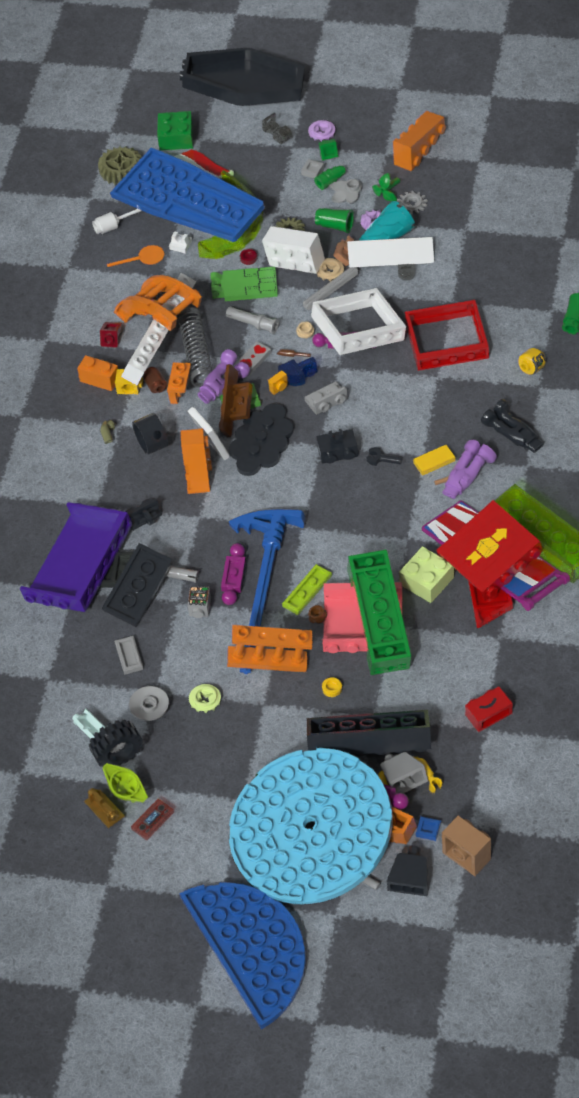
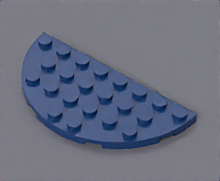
[179,882,306,1030]

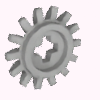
[397,191,428,215]

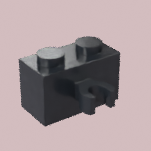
[316,429,358,464]

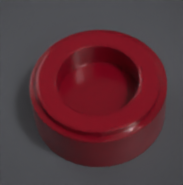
[240,249,257,265]

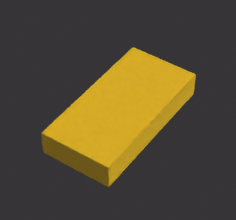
[413,445,455,476]

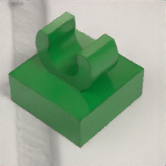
[318,139,338,161]

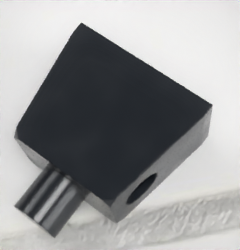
[387,846,428,896]

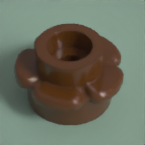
[308,605,327,623]

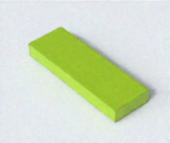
[282,564,332,615]

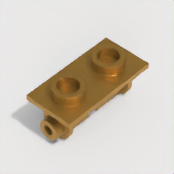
[84,788,125,829]

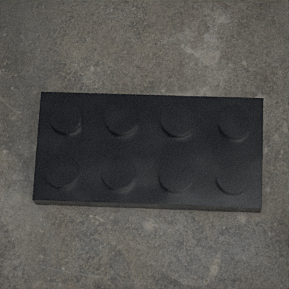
[102,543,173,627]

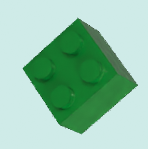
[157,111,193,151]

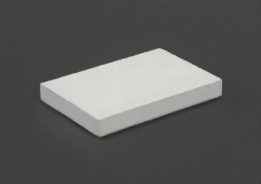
[188,407,230,460]

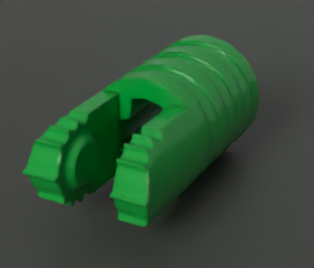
[314,166,346,190]

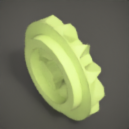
[189,684,221,713]

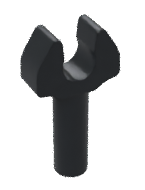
[366,447,402,466]

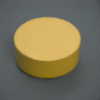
[322,677,342,697]

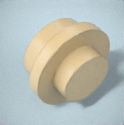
[296,322,314,338]

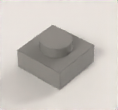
[301,159,324,179]

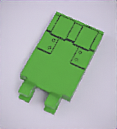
[210,267,278,301]

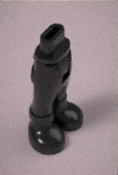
[481,399,544,453]

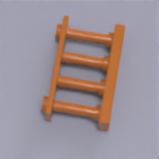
[227,625,312,672]

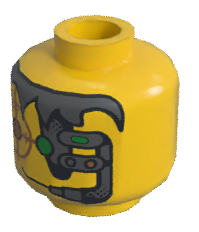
[518,348,545,375]

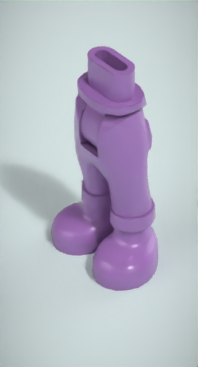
[198,349,250,404]
[442,440,497,499]

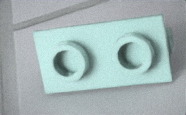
[72,708,105,739]

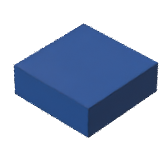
[416,816,441,841]

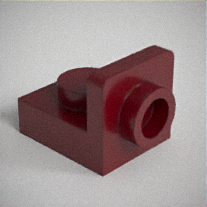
[100,322,122,348]

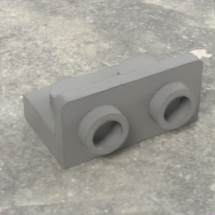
[305,382,347,415]

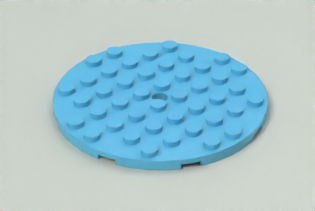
[229,748,393,904]

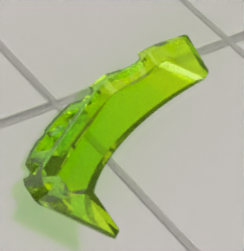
[198,170,263,259]

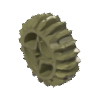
[98,146,142,185]

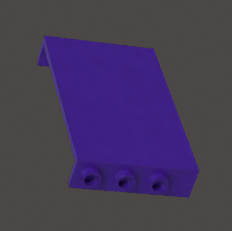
[20,502,132,612]

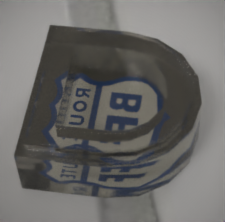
[398,264,416,281]

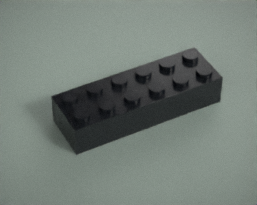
[307,710,431,756]

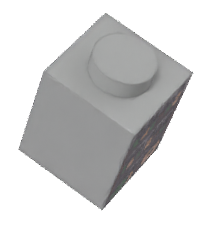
[188,587,211,618]

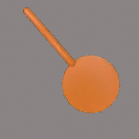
[107,245,164,267]

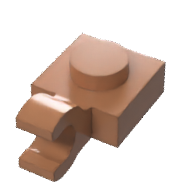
[333,236,354,266]

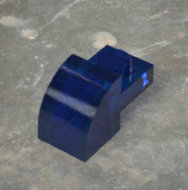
[278,357,317,386]

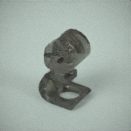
[262,112,293,145]

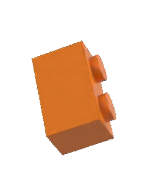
[77,355,118,391]

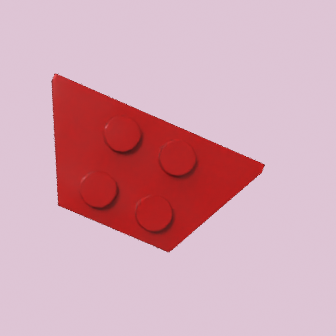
[468,581,513,628]

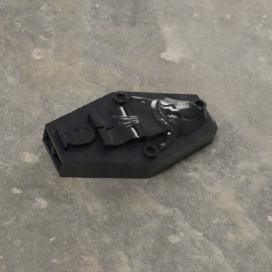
[180,48,305,106]

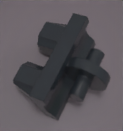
[125,498,162,531]

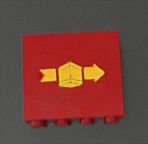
[436,500,543,601]

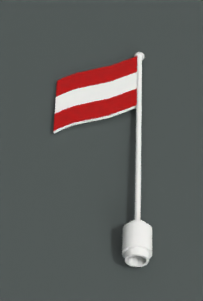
[92,149,234,234]

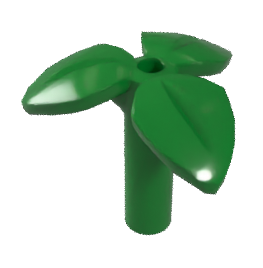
[372,173,400,201]

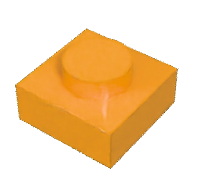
[268,371,288,395]

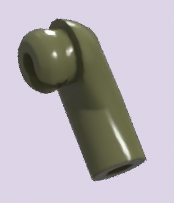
[100,420,115,444]

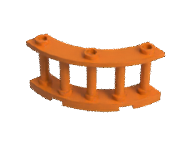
[114,275,202,331]

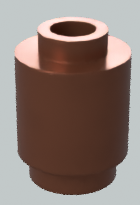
[143,367,167,393]

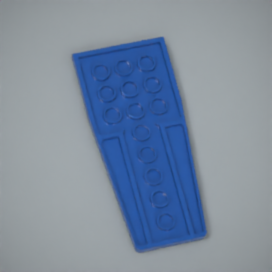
[110,147,265,242]

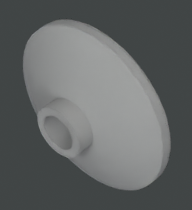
[129,686,169,721]

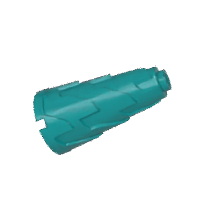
[359,201,415,241]

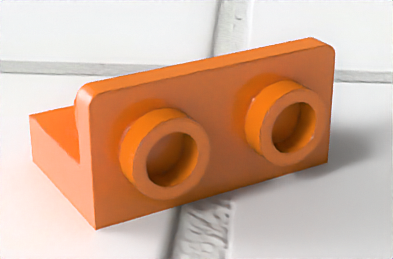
[167,362,191,404]

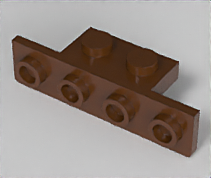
[219,364,253,437]

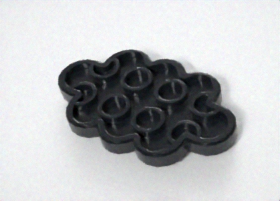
[229,403,294,476]

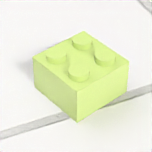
[399,546,454,603]

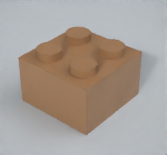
[442,816,491,876]

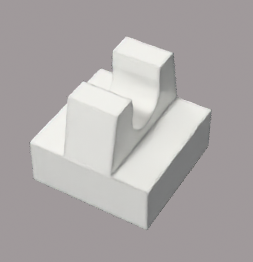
[169,232,192,253]

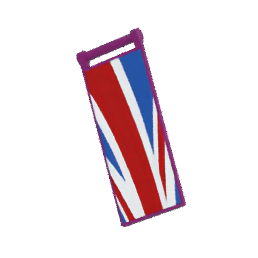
[422,500,570,611]

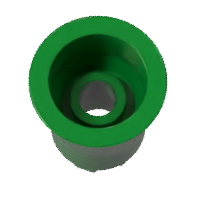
[315,208,354,233]
[562,293,579,335]

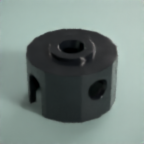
[132,413,168,455]

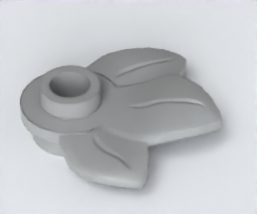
[329,179,361,204]

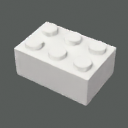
[262,226,325,274]

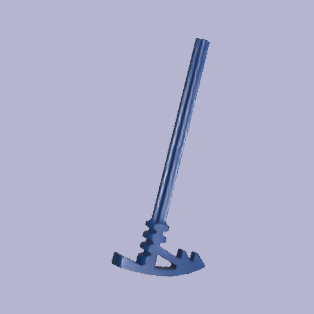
[229,509,306,674]

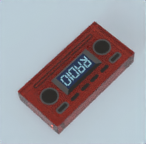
[131,798,174,841]

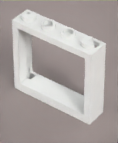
[311,288,406,355]

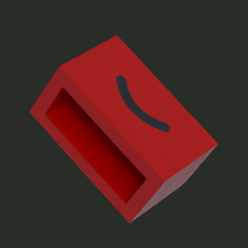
[465,687,513,732]

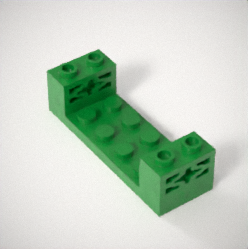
[347,550,411,675]

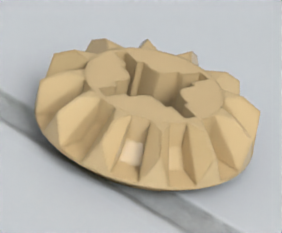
[317,258,344,281]

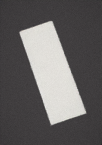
[347,237,434,267]

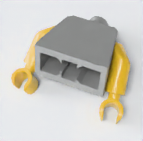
[378,752,442,794]

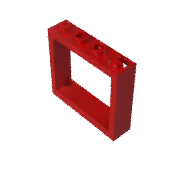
[405,300,489,371]

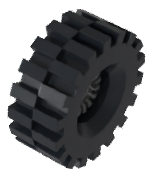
[89,720,143,767]

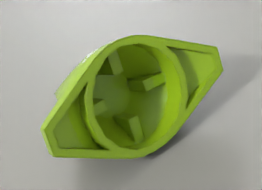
[102,763,148,803]

